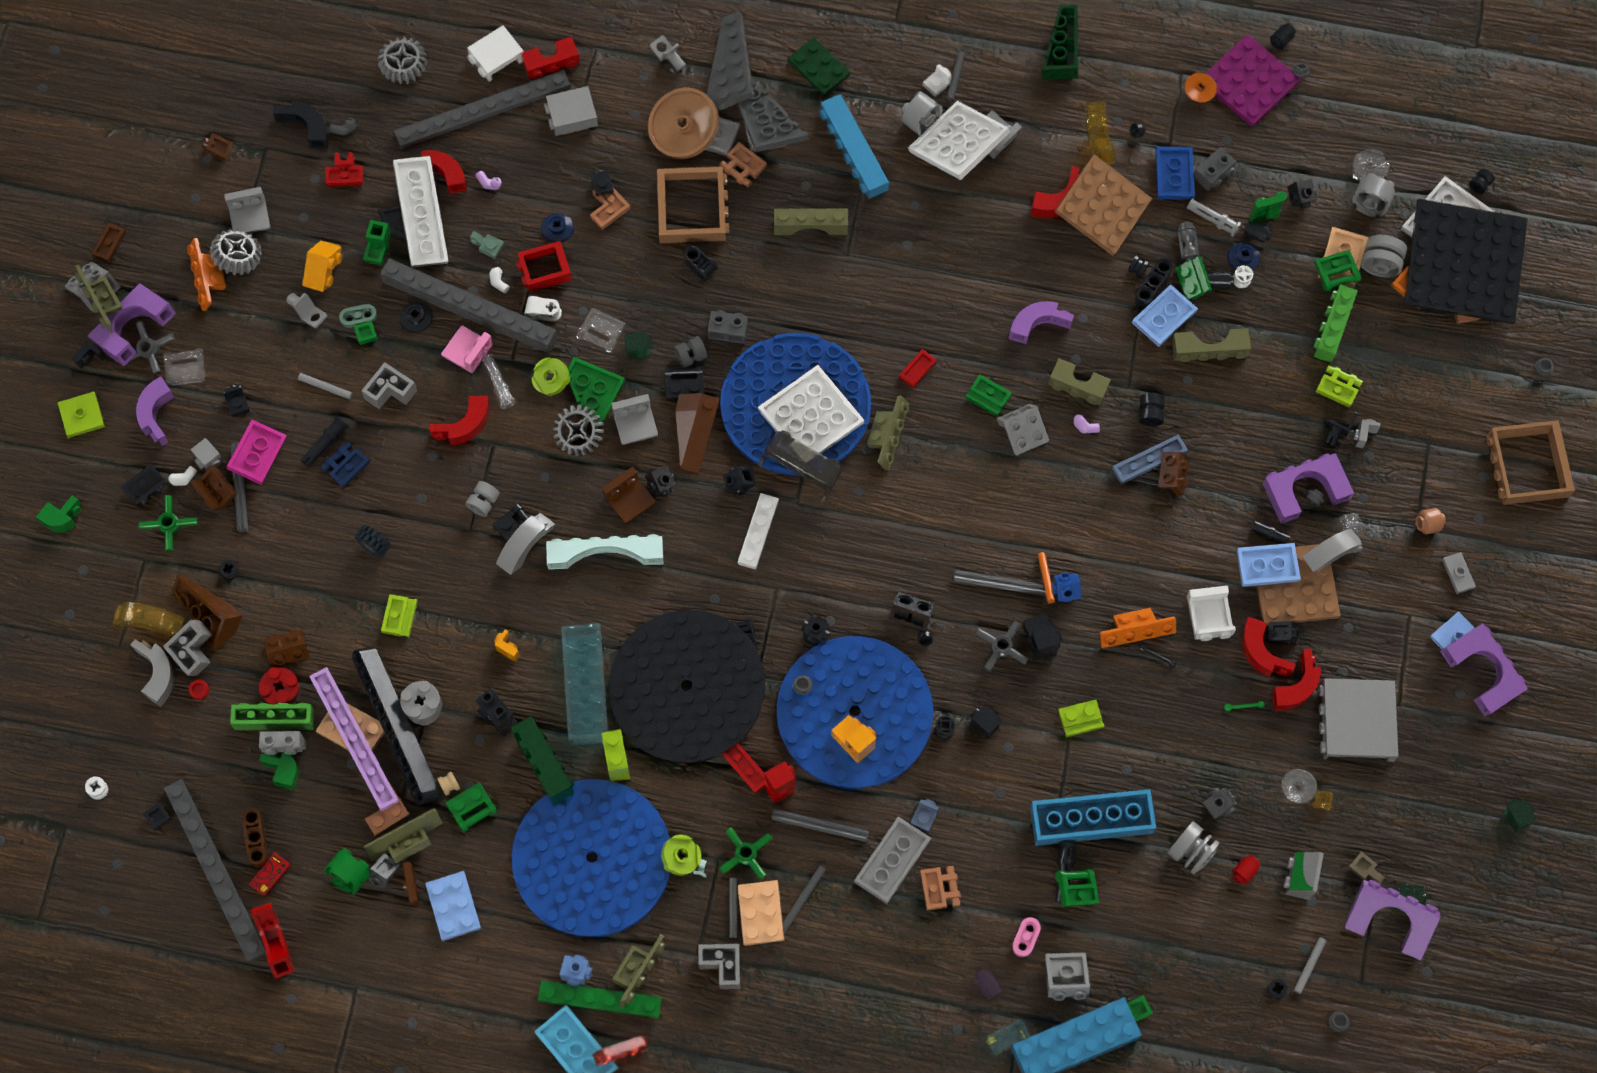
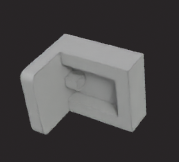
[1353,419,1381,448]

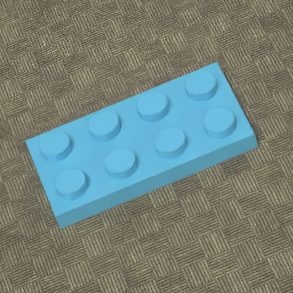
[534,1005,618,1073]

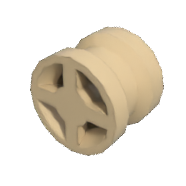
[437,771,460,796]

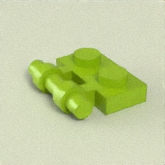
[1316,365,1363,408]

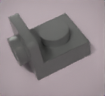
[368,854,401,890]

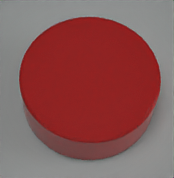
[188,679,209,700]

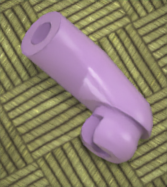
[475,171,501,190]
[1073,414,1100,433]

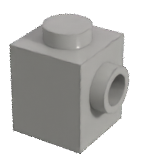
[190,438,223,470]

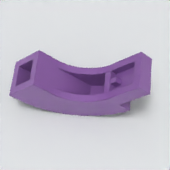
[1008,301,1074,344]
[136,376,175,446]

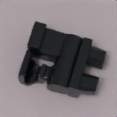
[475,688,518,737]

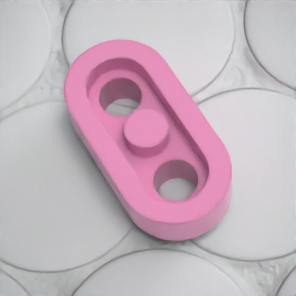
[1012,917,1041,957]

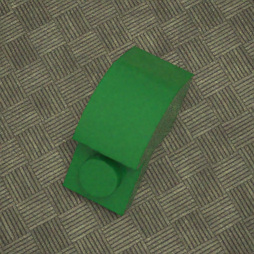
[363,220,391,265]
[36,495,82,533]
[259,752,299,791]

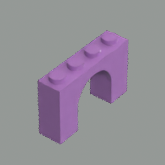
[88,283,176,366]
[1263,453,1354,524]
[1440,624,1528,716]
[1345,880,1440,960]

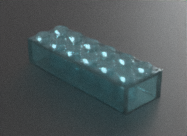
[561,623,609,746]

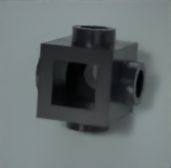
[1287,179,1317,209]
[645,465,676,497]
[723,466,756,496]
[801,616,831,646]

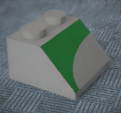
[1284,852,1324,900]

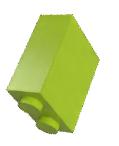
[601,729,630,782]

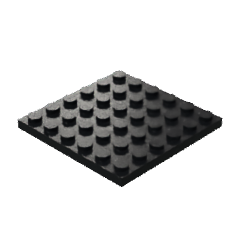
[1403,199,1528,324]

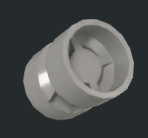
[465,481,500,517]

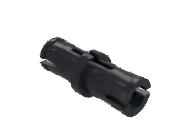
[1251,520,1291,544]

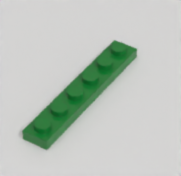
[538,981,662,1019]

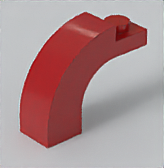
[421,150,467,194]
[1030,166,1079,218]
[430,396,490,445]
[1241,617,1296,677]
[1272,649,1321,711]
[251,903,294,979]

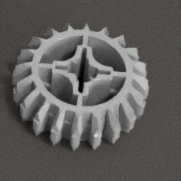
[378,37,427,84]
[210,229,261,276]
[553,405,604,456]

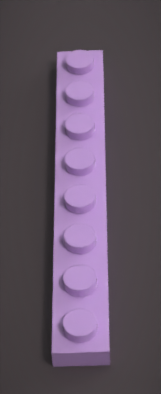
[309,667,399,812]

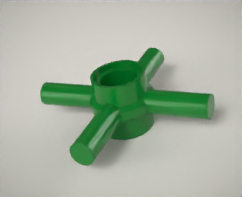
[139,495,198,552]
[719,827,773,880]

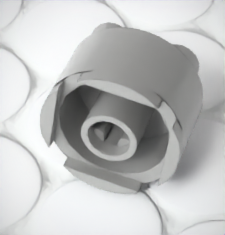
[901,91,943,135]
[1352,173,1395,217]
[400,681,443,725]

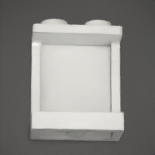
[467,26,524,82]
[1187,585,1236,641]

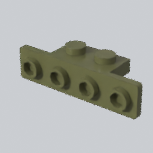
[74,264,122,333]
[866,396,909,470]
[364,808,443,864]
[612,934,666,1009]

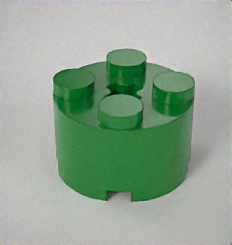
[323,848,370,895]

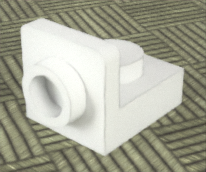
[923,64,951,97]

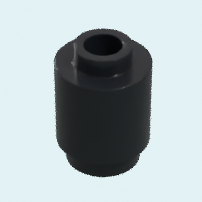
[1270,23,1296,49]
[1244,220,1272,243]
[1207,271,1234,289]

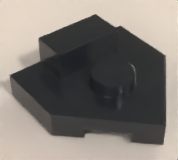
[378,205,407,242]

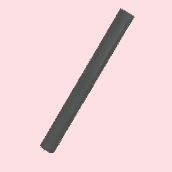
[783,865,826,934]

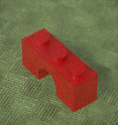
[521,37,580,80]
[764,761,796,804]

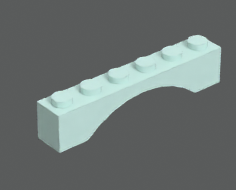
[546,534,664,570]

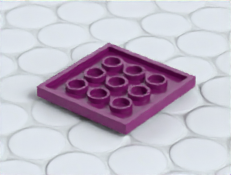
[1205,34,1301,127]

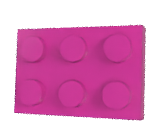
[226,420,287,485]

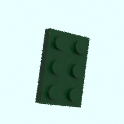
[788,37,851,97]

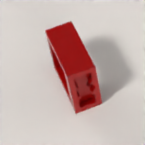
[516,241,572,293]

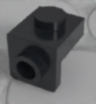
[591,170,614,196]

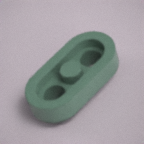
[339,304,377,328]

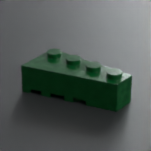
[1042,4,1078,80]
[511,716,575,806]

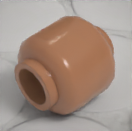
[1415,508,1446,534]

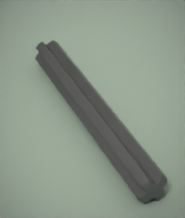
[230,442,248,532]
[953,570,1046,596]
[772,809,869,842]

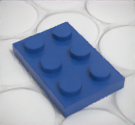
[1155,147,1195,199]

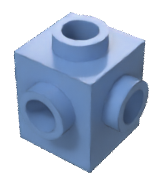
[559,955,592,986]

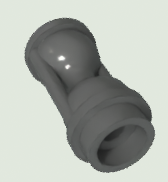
[1177,222,1200,262]

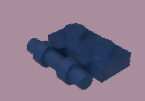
[320,441,370,489]

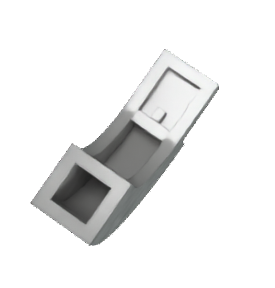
[496,513,555,575]
[1302,529,1363,572]
[131,639,174,707]

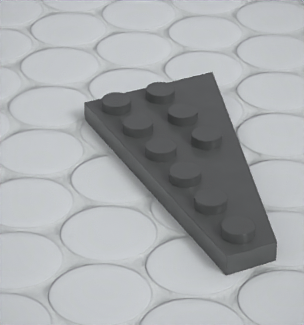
[706,11,754,111]
[737,77,809,152]

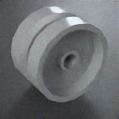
[1361,235,1407,278]

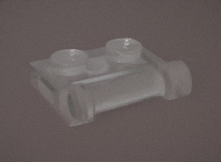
[577,308,625,353]
[163,348,205,386]

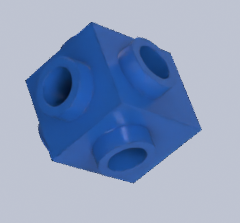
[1051,573,1081,602]

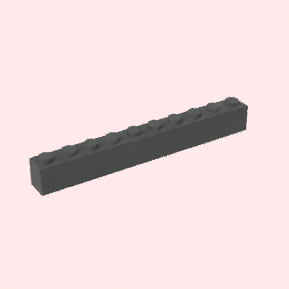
[380,259,558,354]

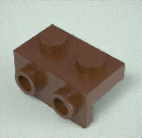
[1158,452,1189,496]
[191,466,237,510]
[264,629,309,668]

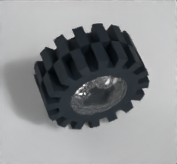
[354,524,392,558]

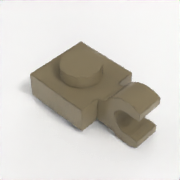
[1348,851,1385,884]

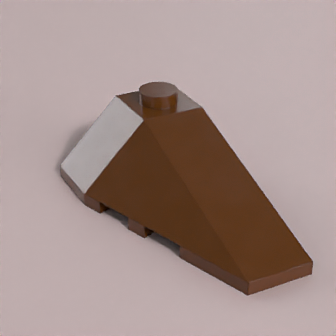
[674,393,719,474]
[172,574,243,650]

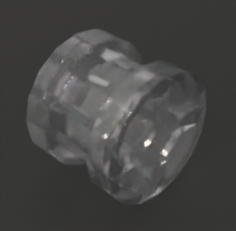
[1340,513,1362,533]

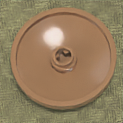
[648,88,719,159]

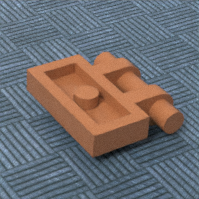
[719,143,767,187]
[920,866,961,911]

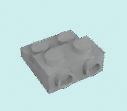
[259,731,306,755]
[1045,953,1090,1001]

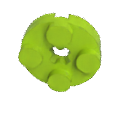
[532,358,570,396]
[661,835,701,876]

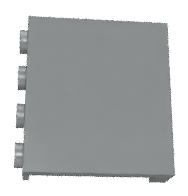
[1318,679,1398,762]

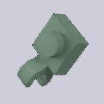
[470,231,504,260]

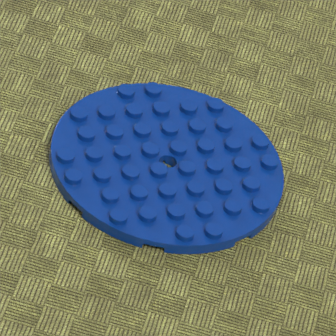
[720,333,871,475]
[777,636,933,789]
[512,779,671,937]

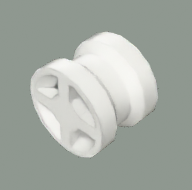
[1234,266,1253,289]
[85,777,108,800]

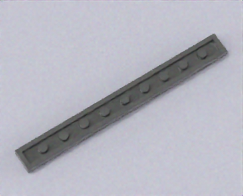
[394,70,571,149]
[164,779,266,963]

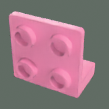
[441,326,493,373]

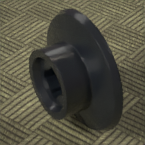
[399,302,433,333]

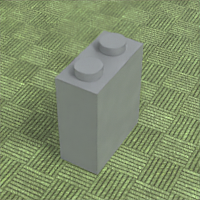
[544,86,598,136]

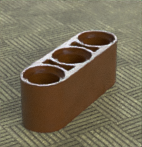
[242,808,269,868]

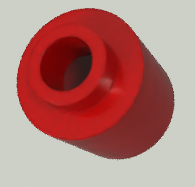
[1232,854,1261,884]

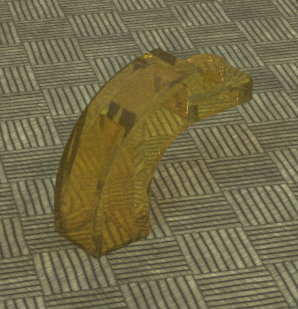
[1085,100,1116,165]
[113,602,184,637]

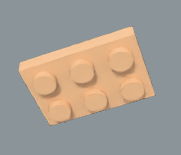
[1318,227,1368,288]
[316,704,384,752]
[738,880,784,946]

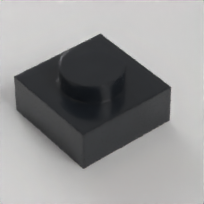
[143,803,172,831]

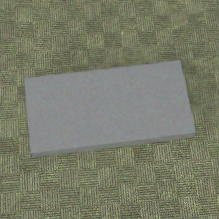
[854,816,931,904]

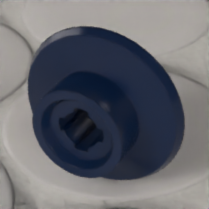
[541,213,574,242]
[1227,242,1260,270]

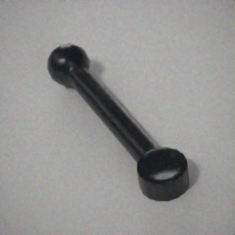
[1139,644,1177,668]

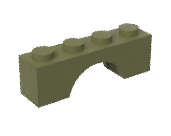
[774,208,848,235]
[1172,328,1251,362]

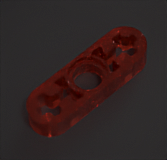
[592,1035,650,1066]

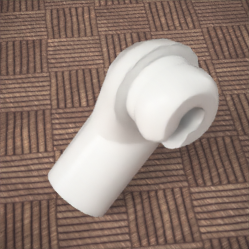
[489,267,509,294]
[168,466,197,486]

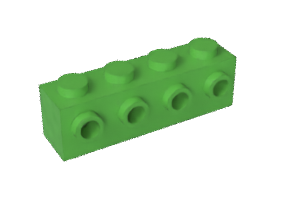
[1313,284,1358,363]
[230,703,315,730]

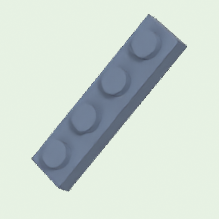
[1112,434,1188,484]

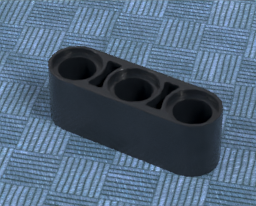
[1135,258,1173,309]

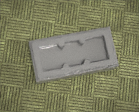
[1442,552,1476,594]

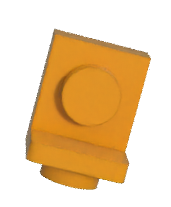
[494,629,519,662]

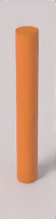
[1038,552,1055,604]

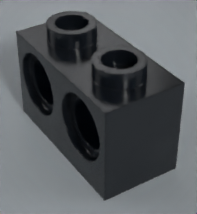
[889,592,935,631]

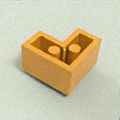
[302,241,343,292]
[831,715,876,764]

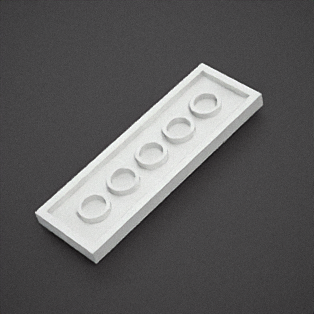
[393,156,448,268]

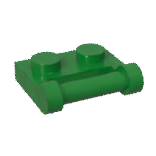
[1249,191,1287,222]
[1314,250,1361,291]
[446,782,498,833]
[1055,869,1099,907]

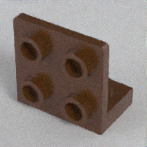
[602,467,656,524]

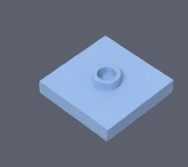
[1430,611,1474,665]

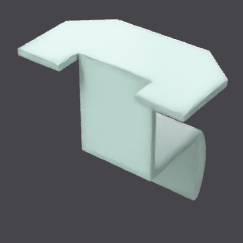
[693,859,707,878]

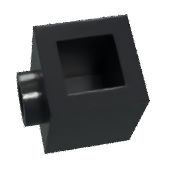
[970,705,1002,739]

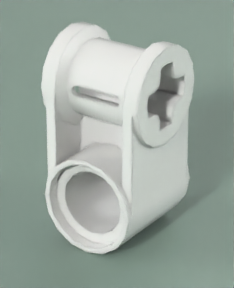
[524,296,562,322]

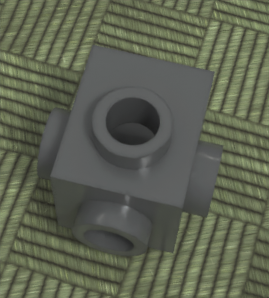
[1203,788,1237,819]

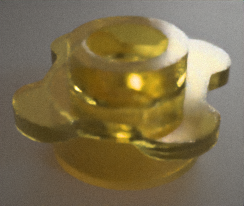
[1312,790,1333,811]

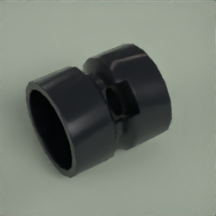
[1139,393,1165,427]

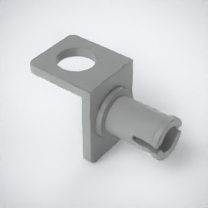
[649,35,686,71]
[287,293,328,328]

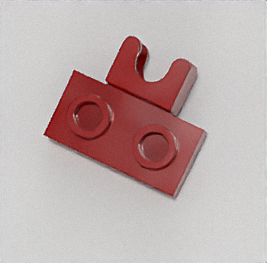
[326,152,364,187]

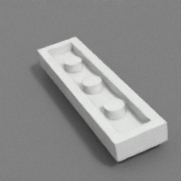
[738,493,779,570]

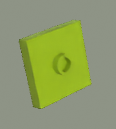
[58,391,105,438]

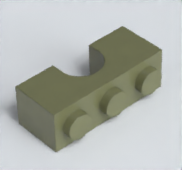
[1048,358,1111,406]

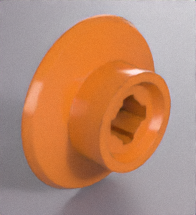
[1184,73,1217,103]

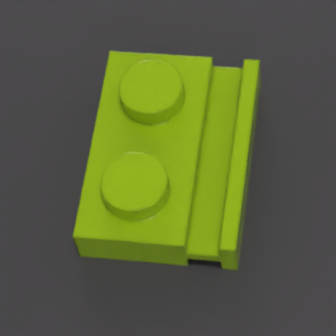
[381,594,418,638]
[1058,700,1104,737]

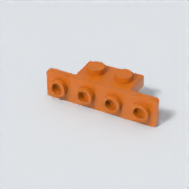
[187,238,226,311]
[1100,608,1176,648]

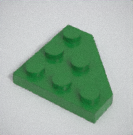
[568,357,625,428]

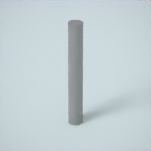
[298,373,353,399]
[1293,937,1326,994]

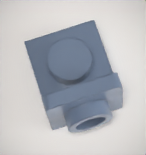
[911,799,939,833]

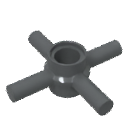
[130,322,175,375]
[976,621,1029,672]

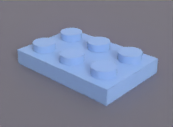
[1132,285,1198,347]
[1236,543,1301,587]
[425,871,481,941]

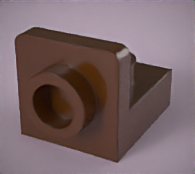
[201,133,232,160]

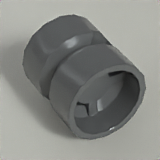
[674,336,708,368]

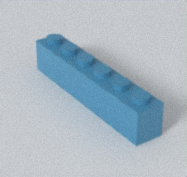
[819,94,889,199]

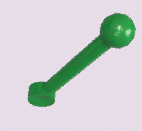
[1224,701,1265,712]

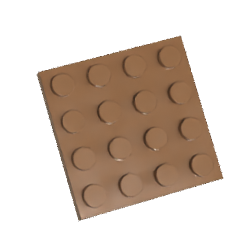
[1055,154,1152,256]
[1256,544,1341,626]

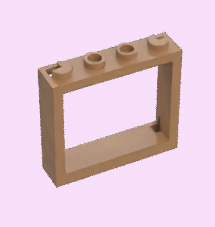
[657,167,729,243]
[1486,420,1575,505]

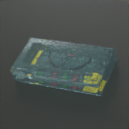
[985,1019,1031,1056]

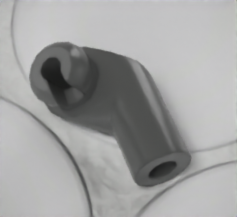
[329,118,356,136]

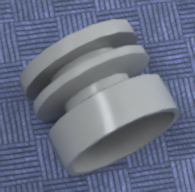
[1167,821,1220,875]

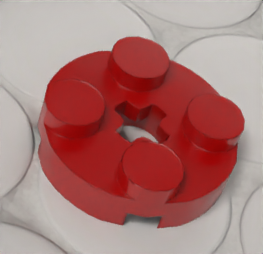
[259,667,300,705]

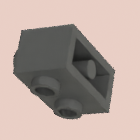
[1194,147,1236,191]
[708,310,748,344]

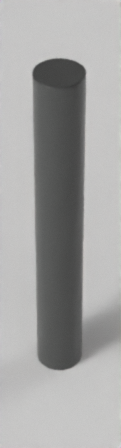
[947,51,965,101]
[729,878,737,939]

